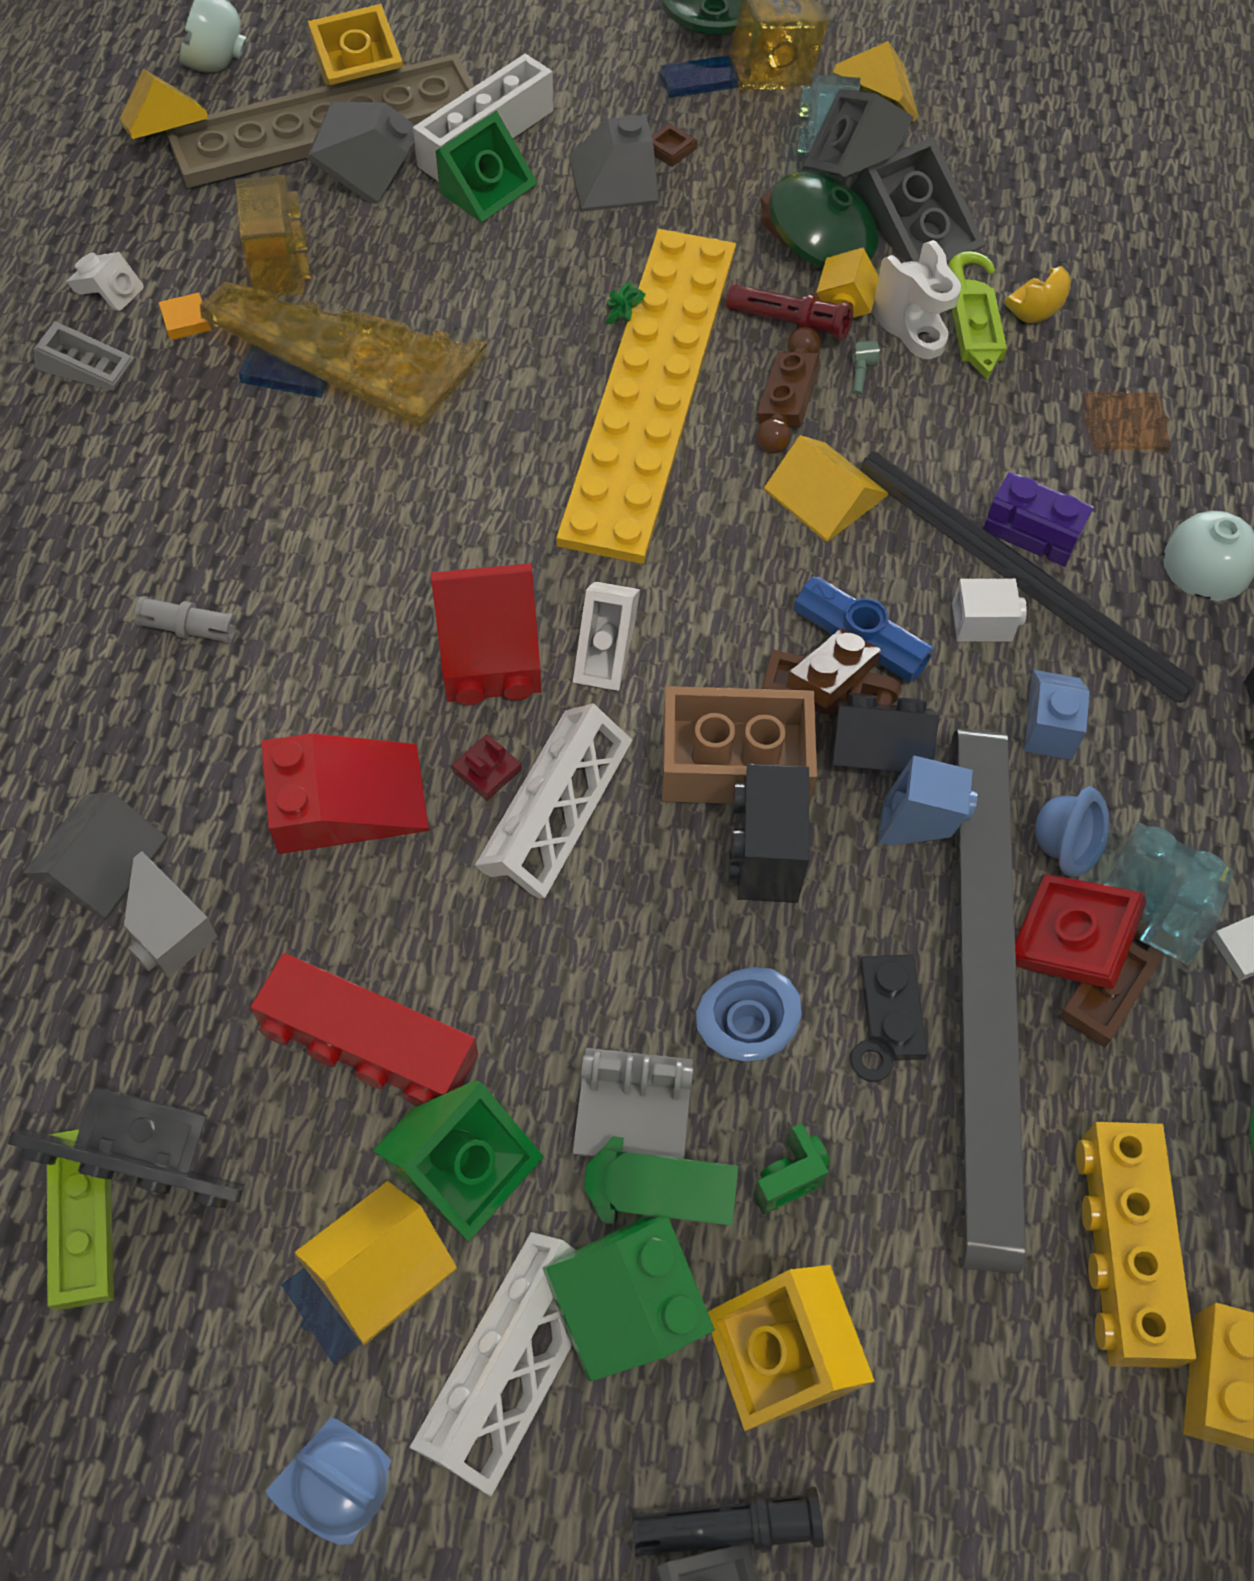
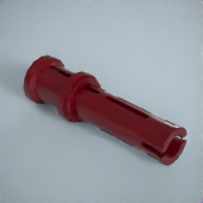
[726,283,853,341]

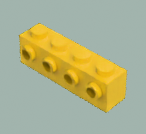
[1075,1122,1196,1368]

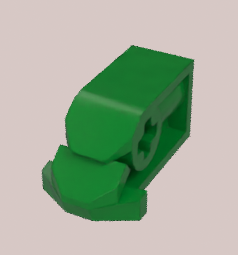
[584,1136,738,1226]

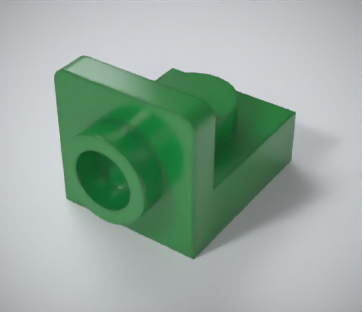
[754,1123,830,1215]

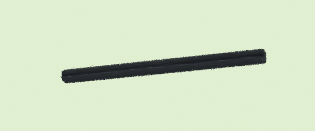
[860,452,1197,703]

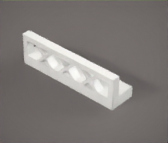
[474,703,632,899]
[410,1232,576,1496]

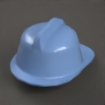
[265,1417,392,1545]

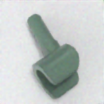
[852,341,879,395]

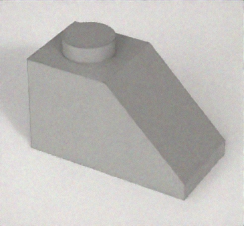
[124,851,218,978]

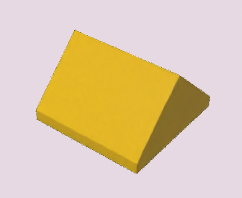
[833,41,918,122]
[120,69,208,139]
[764,435,888,542]
[294,1181,457,1346]

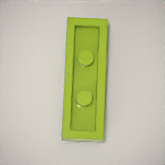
[47,1129,114,1311]

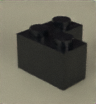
[728,764,809,903]

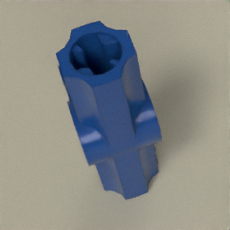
[793,576,935,683]

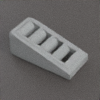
[34,321,134,391]

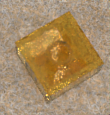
[728,0,829,89]
[235,174,311,299]

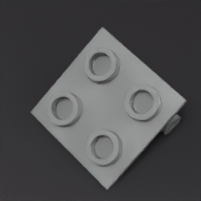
[573,1048,693,1159]

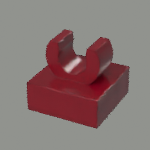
[452,734,522,801]

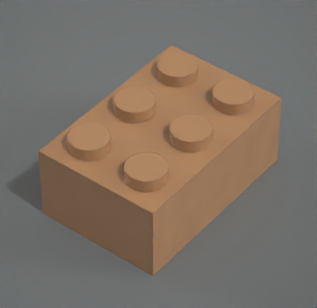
[662,686,817,806]

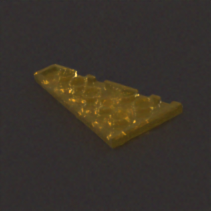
[200,282,487,428]

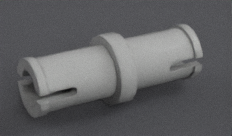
[134,596,237,644]

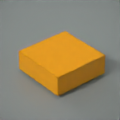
[159,293,211,340]

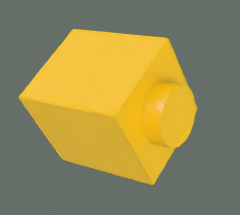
[816,248,879,318]

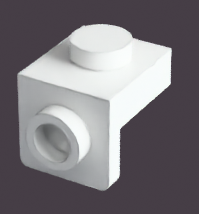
[66,252,143,311]

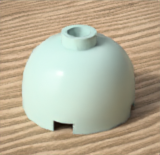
[180,0,246,73]
[1163,510,1254,601]

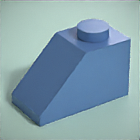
[1024,669,1090,760]
[878,755,977,846]

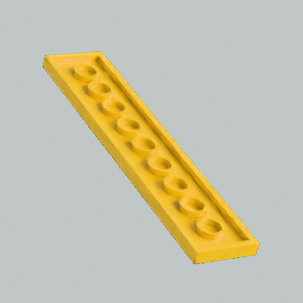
[556,229,736,564]

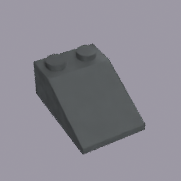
[850,136,986,263]

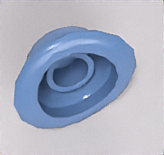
[1035,786,1110,878]
[696,967,802,1062]

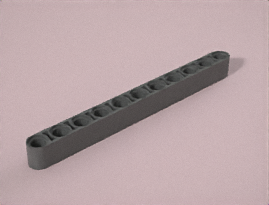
[951,729,1025,1274]

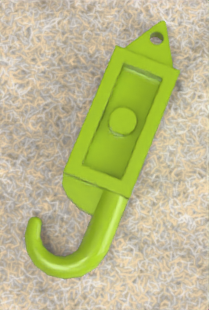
[948,251,1007,379]

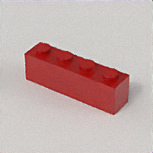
[250,952,479,1107]

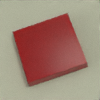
[1015,874,1147,989]

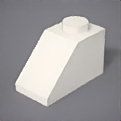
[573,582,640,691]

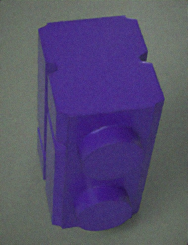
[984,471,1094,567]

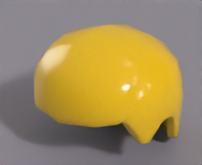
[1003,266,1071,324]

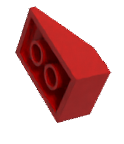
[430,563,542,705]
[261,733,429,854]

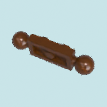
[756,327,821,454]

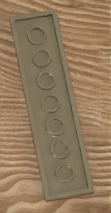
[165,54,475,188]

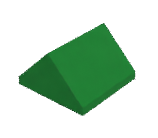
[435,110,538,223]

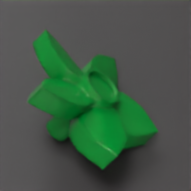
[604,281,646,324]

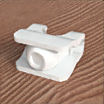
[872,240,961,359]

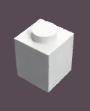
[952,579,1027,641]

